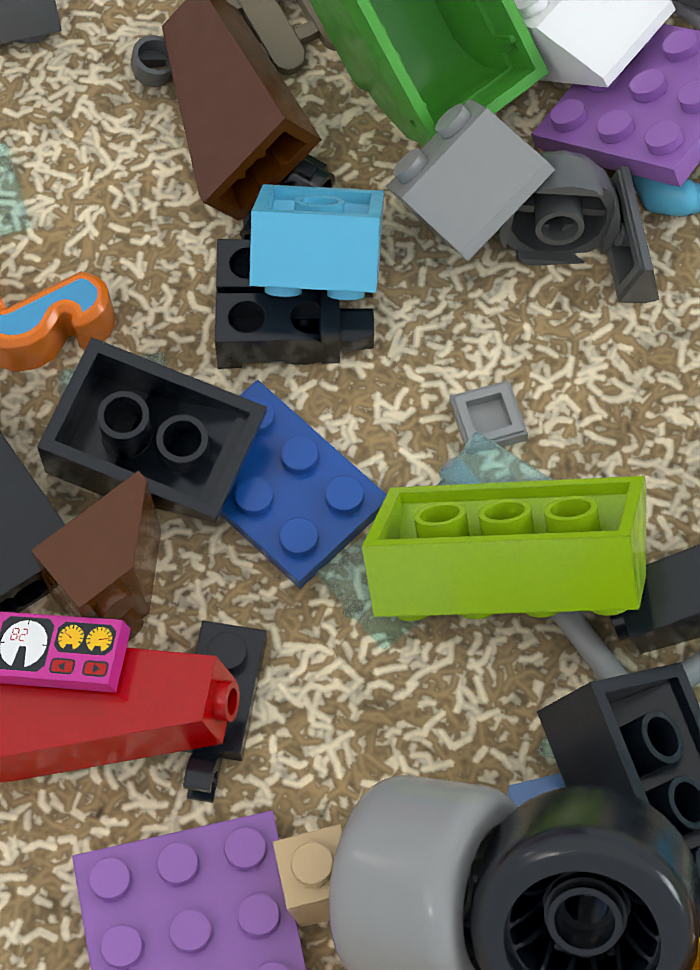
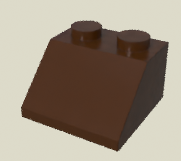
[31,471,161,641]

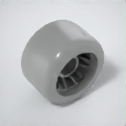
[329,775,517,970]

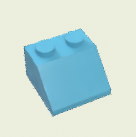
[249,184,384,300]

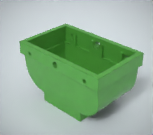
[309,0,549,148]

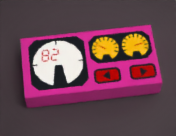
[0,612,131,693]

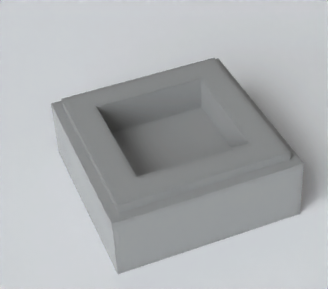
[449,380,528,456]

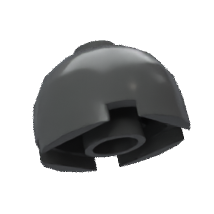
[499,150,621,266]

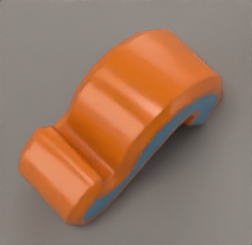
[0,271,115,372]

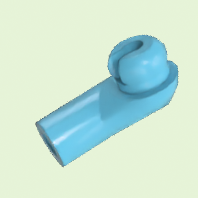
[631,175,700,217]

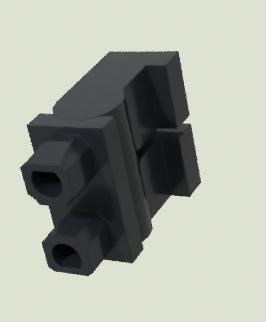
[215,239,374,369]

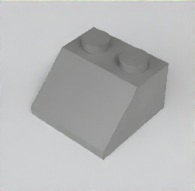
[386,99,555,261]

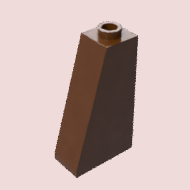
[162,0,322,221]

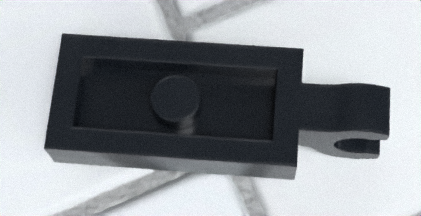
[181,620,268,803]

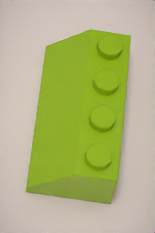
[362,476,646,621]

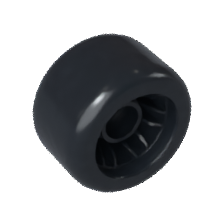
[470,785,700,970]

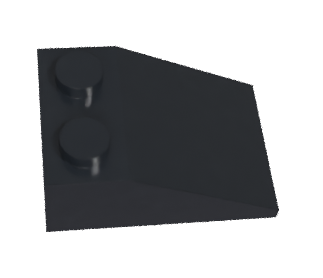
[37,337,267,523]

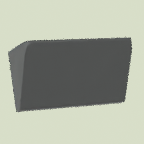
[607,166,659,303]

